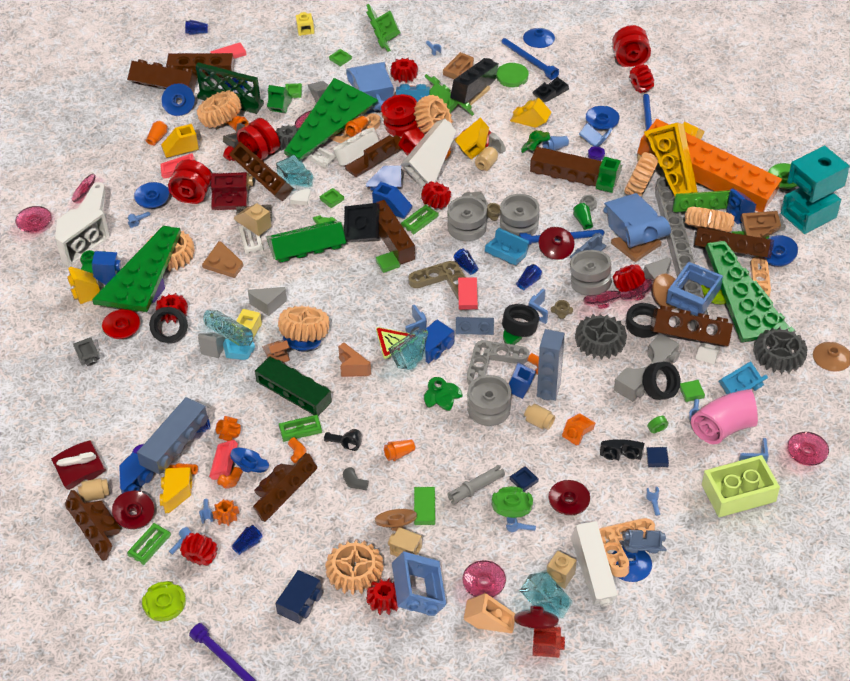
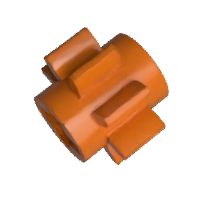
[215,416,241,441]
[212,499,239,526]

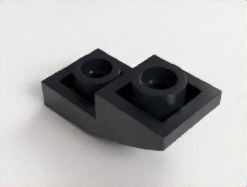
[532,77,569,102]
[600,439,645,461]

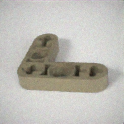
[408,261,466,299]

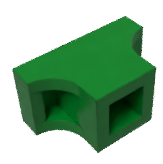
[267,85,292,114]
[596,156,622,193]

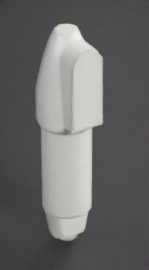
[57,452,96,466]

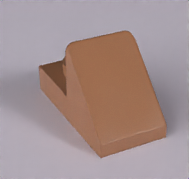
[262,340,290,363]
[338,342,371,377]

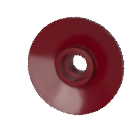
[538,227,575,260]
[548,480,590,515]
[112,491,154,530]
[514,606,559,629]

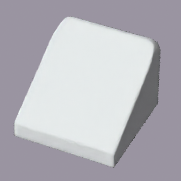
[696,342,721,364]

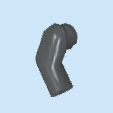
[343,467,369,491]

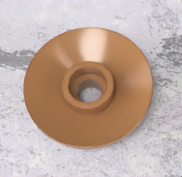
[652,274,677,310]
[813,342,850,372]
[375,509,417,531]

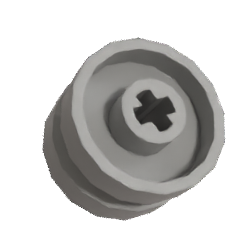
[500,193,540,236]
[447,196,487,242]
[570,250,612,295]
[467,375,511,426]

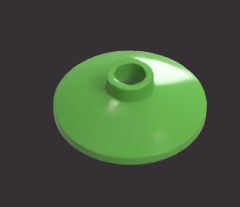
[768,163,798,189]

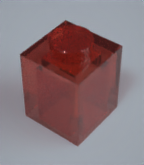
[532,627,565,658]

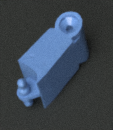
[346,62,394,114]
[603,193,671,248]

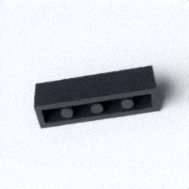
[450,58,499,104]

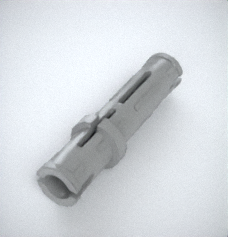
[447,465,505,505]

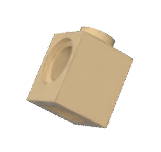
[388,527,422,557]
[546,551,577,589]

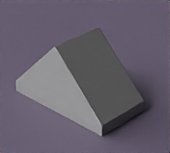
[644,258,671,289]
[248,287,287,316]
[198,332,230,358]

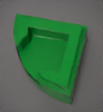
[503,330,522,345]

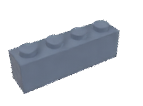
[537,329,565,401]
[137,397,208,475]

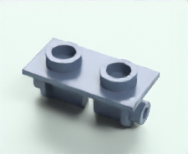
[570,233,607,258]
[456,317,494,335]
[619,530,667,553]

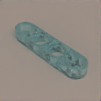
[203,310,253,346]

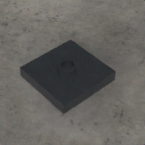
[344,203,379,242]

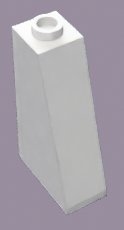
[401,119,456,188]
[570,521,618,607]

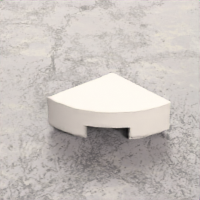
[290,189,311,205]

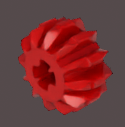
[390,57,418,83]
[629,64,655,93]
[421,181,451,210]
[612,264,646,292]
[156,293,188,324]
[180,533,218,566]
[366,577,398,615]

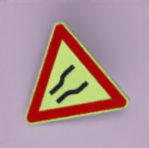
[376,327,416,359]

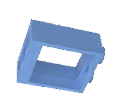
[666,262,723,316]
[392,551,446,616]

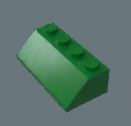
[266,220,346,262]

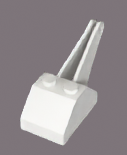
[55,182,110,267]

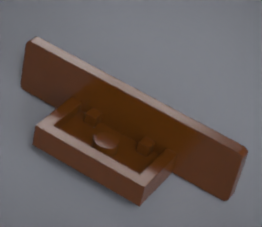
[345,135,402,177]
[253,453,318,522]
[65,490,121,561]

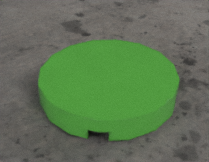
[496,63,529,87]
[491,486,533,518]

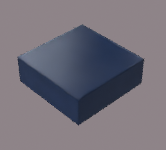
[646,447,669,467]
[509,466,539,492]

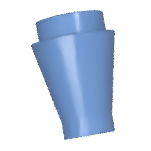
[542,136,569,151]

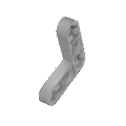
[467,340,530,385]

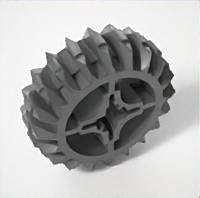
[575,313,627,360]
[754,327,808,375]

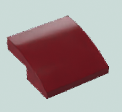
[211,172,248,210]
[51,440,106,490]

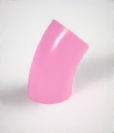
[691,389,758,445]

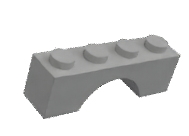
[614,333,680,402]

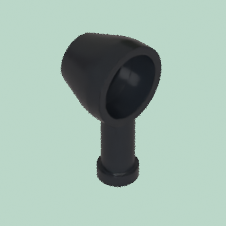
[324,429,362,451]

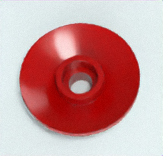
[102,309,140,339]

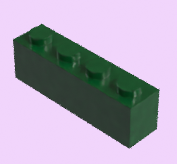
[255,356,332,416]

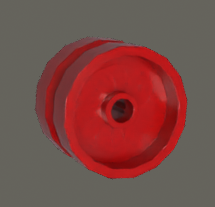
[612,25,651,67]
[381,94,419,137]
[237,118,280,160]
[168,159,212,204]

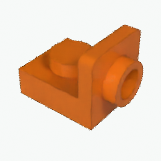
[562,413,596,445]

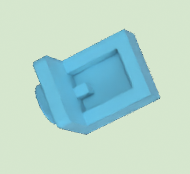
[223,334,255,360]

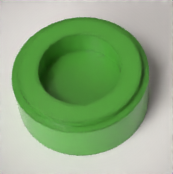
[647,416,669,434]

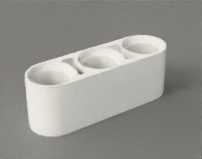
[333,128,379,166]

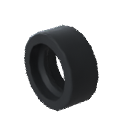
[625,303,659,338]
[502,304,540,337]
[149,307,188,343]
[642,361,681,400]

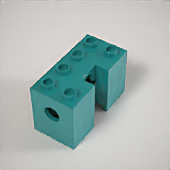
[780,145,850,235]

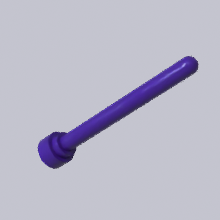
[189,623,257,681]

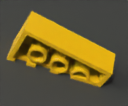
[644,122,698,196]

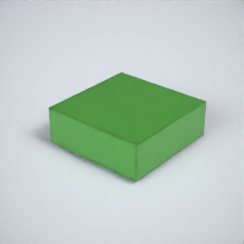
[329,49,352,67]
[285,83,302,98]
[319,188,344,208]
[376,252,400,273]
[680,380,705,402]

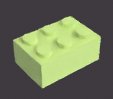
[702,455,780,517]

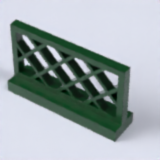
[196,62,264,114]

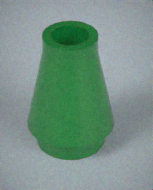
[573,203,593,230]

